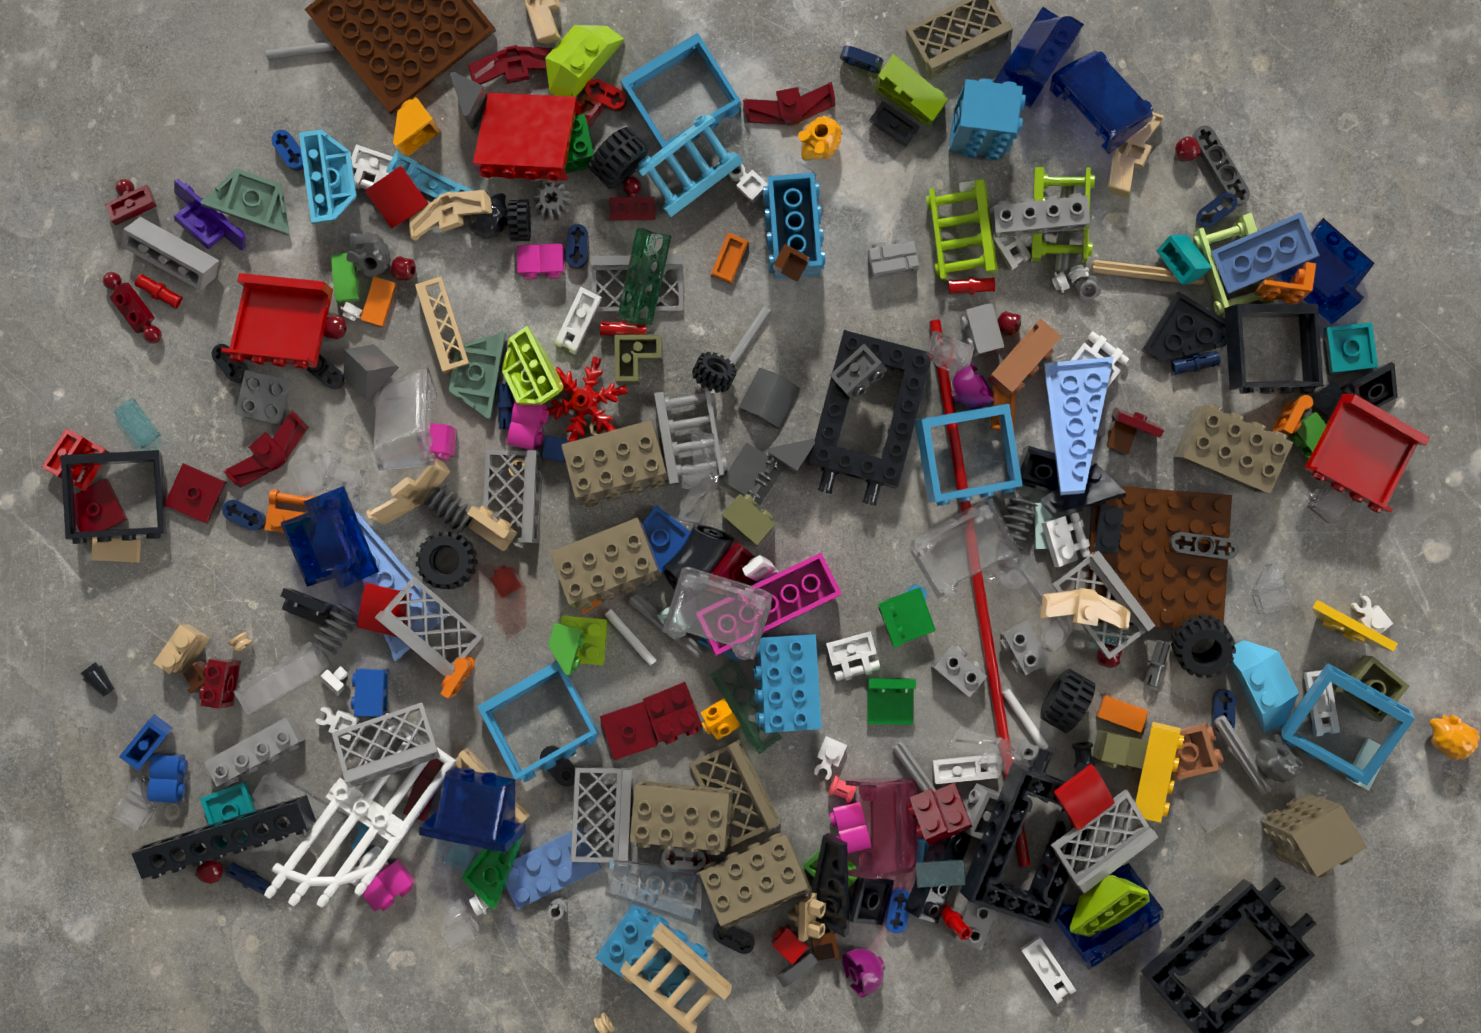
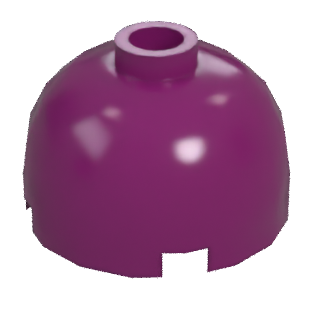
[951,362,994,409]
[842,948,885,998]

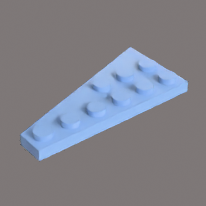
[1044,357,1114,495]
[339,512,448,662]

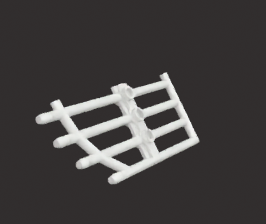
[264,713,457,908]

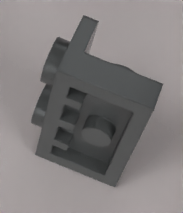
[830,344,887,400]

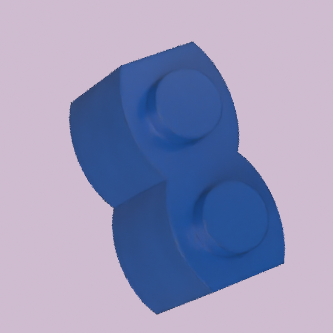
[148,753,188,803]

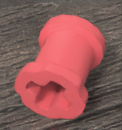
[828,775,857,803]

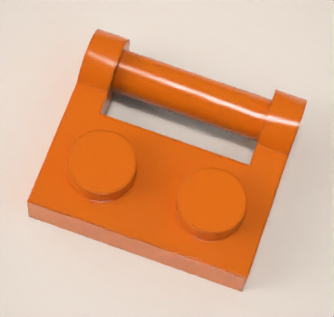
[1271,395,1313,435]
[265,489,318,537]
[440,656,475,698]

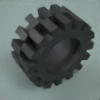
[508,199,531,242]
[692,352,737,393]

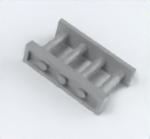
[654,387,728,485]

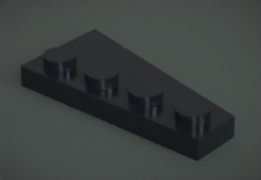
[812,833,850,938]

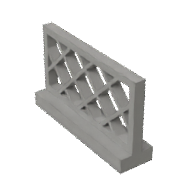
[590,255,684,312]
[482,450,543,544]
[1052,551,1156,659]
[375,576,483,677]
[332,703,440,788]
[570,767,632,864]
[1051,790,1158,893]

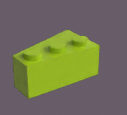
[874,53,948,127]

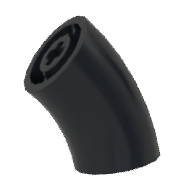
[662,524,734,602]

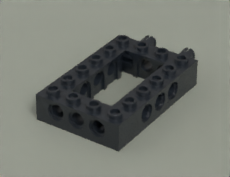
[808,330,933,506]
[960,747,1093,929]
[1140,877,1317,1033]

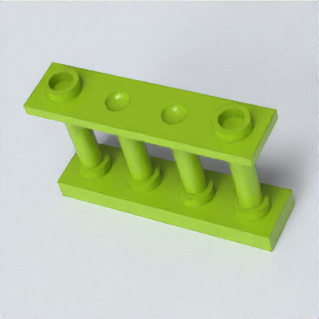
[1031,167,1095,263]
[926,179,998,282]

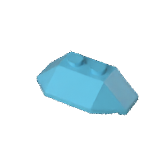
[299,129,357,224]
[1229,640,1299,733]

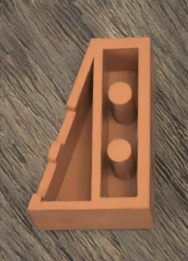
[987,318,1062,397]

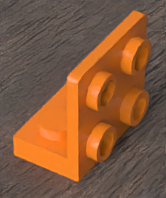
[1254,262,1316,304]

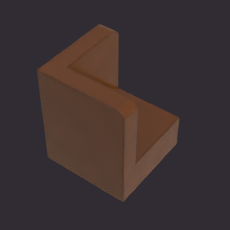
[773,244,810,282]
[1107,420,1137,456]
[183,660,206,694]
[812,929,840,961]

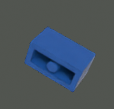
[351,668,389,717]
[119,714,173,770]

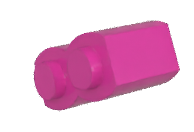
[517,244,565,280]
[507,400,549,450]
[426,423,457,460]
[829,800,872,853]
[362,859,415,912]

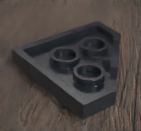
[1141,291,1227,362]

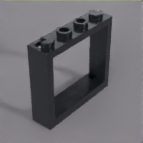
[1224,304,1324,394]
[61,450,166,544]

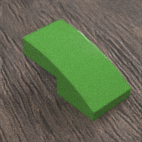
[331,253,360,303]

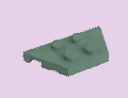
[201,168,289,235]
[449,332,506,420]

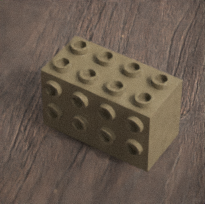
[1173,403,1293,494]
[561,420,669,507]
[549,517,662,611]
[630,781,733,855]
[1261,794,1367,877]
[699,833,812,929]

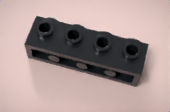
[904,831,972,924]

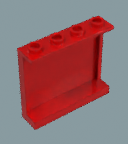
[473,93,581,181]
[221,273,333,370]
[1304,394,1430,513]

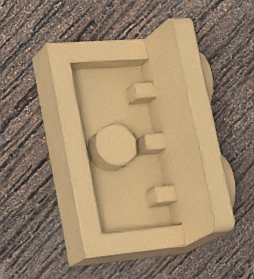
[467,505,517,551]

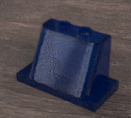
[993,7,1084,108]
[1276,218,1375,325]
[281,486,379,589]
[419,767,526,853]

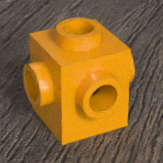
[700,698,741,740]

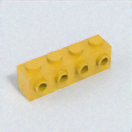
[1133,722,1184,823]

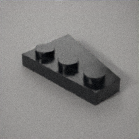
[1041,463,1126,519]

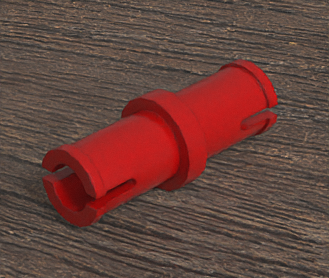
[134,274,183,309]
[948,276,995,295]
[600,321,647,336]
[940,902,972,940]

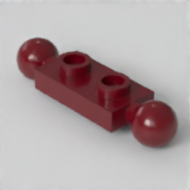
[102,272,162,344]

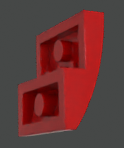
[364,165,429,228]
[41,429,110,491]
[357,582,412,637]
[1054,764,1115,831]

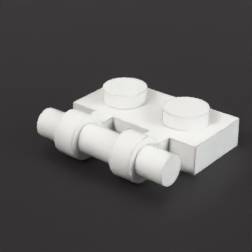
[351,144,393,189]
[1070,331,1129,388]
[1041,512,1090,567]
[826,631,881,681]

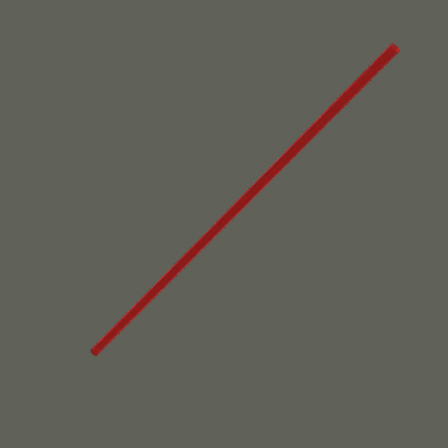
[929,319,1031,867]

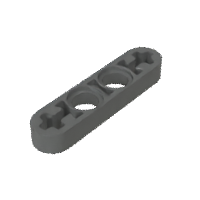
[1192,125,1250,207]

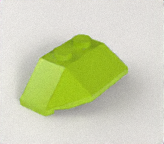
[545,25,625,97]
[502,326,564,405]
[1070,875,1150,937]

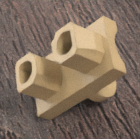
[788,892,826,942]

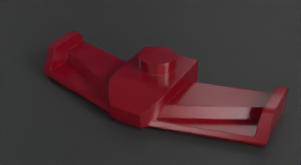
[468,45,554,85]
[743,82,835,126]
[223,410,309,488]

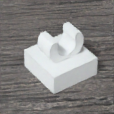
[320,667,347,696]

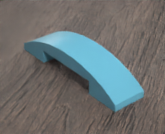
[386,151,473,199]

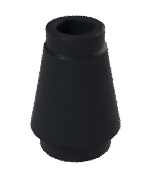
[80,662,115,697]

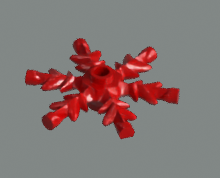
[546,356,628,443]

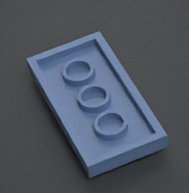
[1211,212,1320,294]
[505,826,602,910]

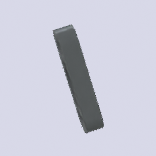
[1169,532,1239,560]

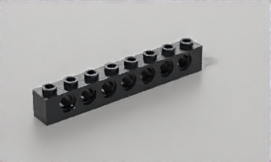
[131,795,316,879]

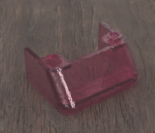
[846,778,917,879]

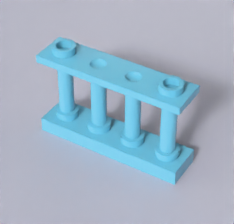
[635,115,743,217]

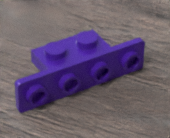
[174,179,246,250]

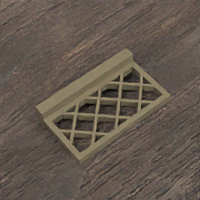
[906,0,1013,79]
[689,738,781,847]

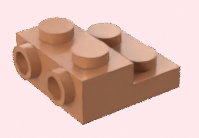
[1171,722,1224,781]

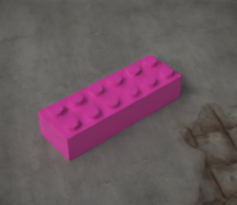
[695,553,842,657]

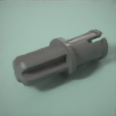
[1144,640,1170,687]

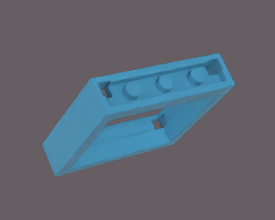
[620,33,741,152]
[915,404,1023,506]
[477,661,601,782]
[1281,663,1415,786]

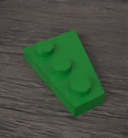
[461,824,522,909]

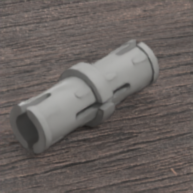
[548,897,568,921]

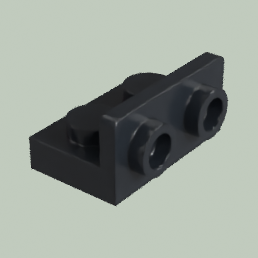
[280,588,333,626]

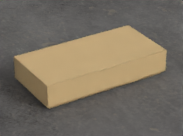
[91,538,141,563]

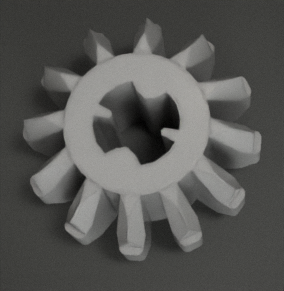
[533,181,572,220]

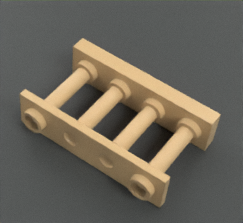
[620,922,732,1033]

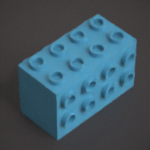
[948,79,1025,161]
[763,173,825,280]
[751,634,822,733]
[595,900,709,1006]

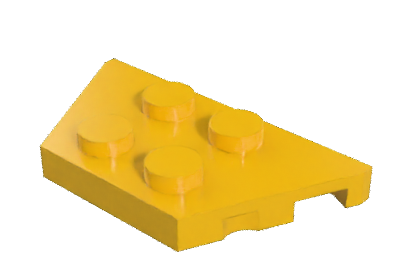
[1312,600,1398,652]

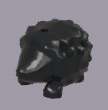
[465,191,508,239]

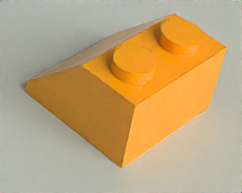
[393,97,441,157]

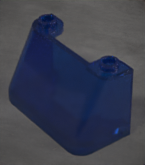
[1050,50,1153,154]
[1054,863,1164,970]

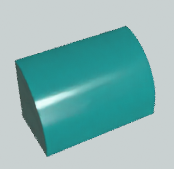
[1156,234,1212,285]

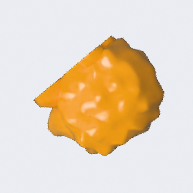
[798,116,843,160]
[1430,715,1480,760]

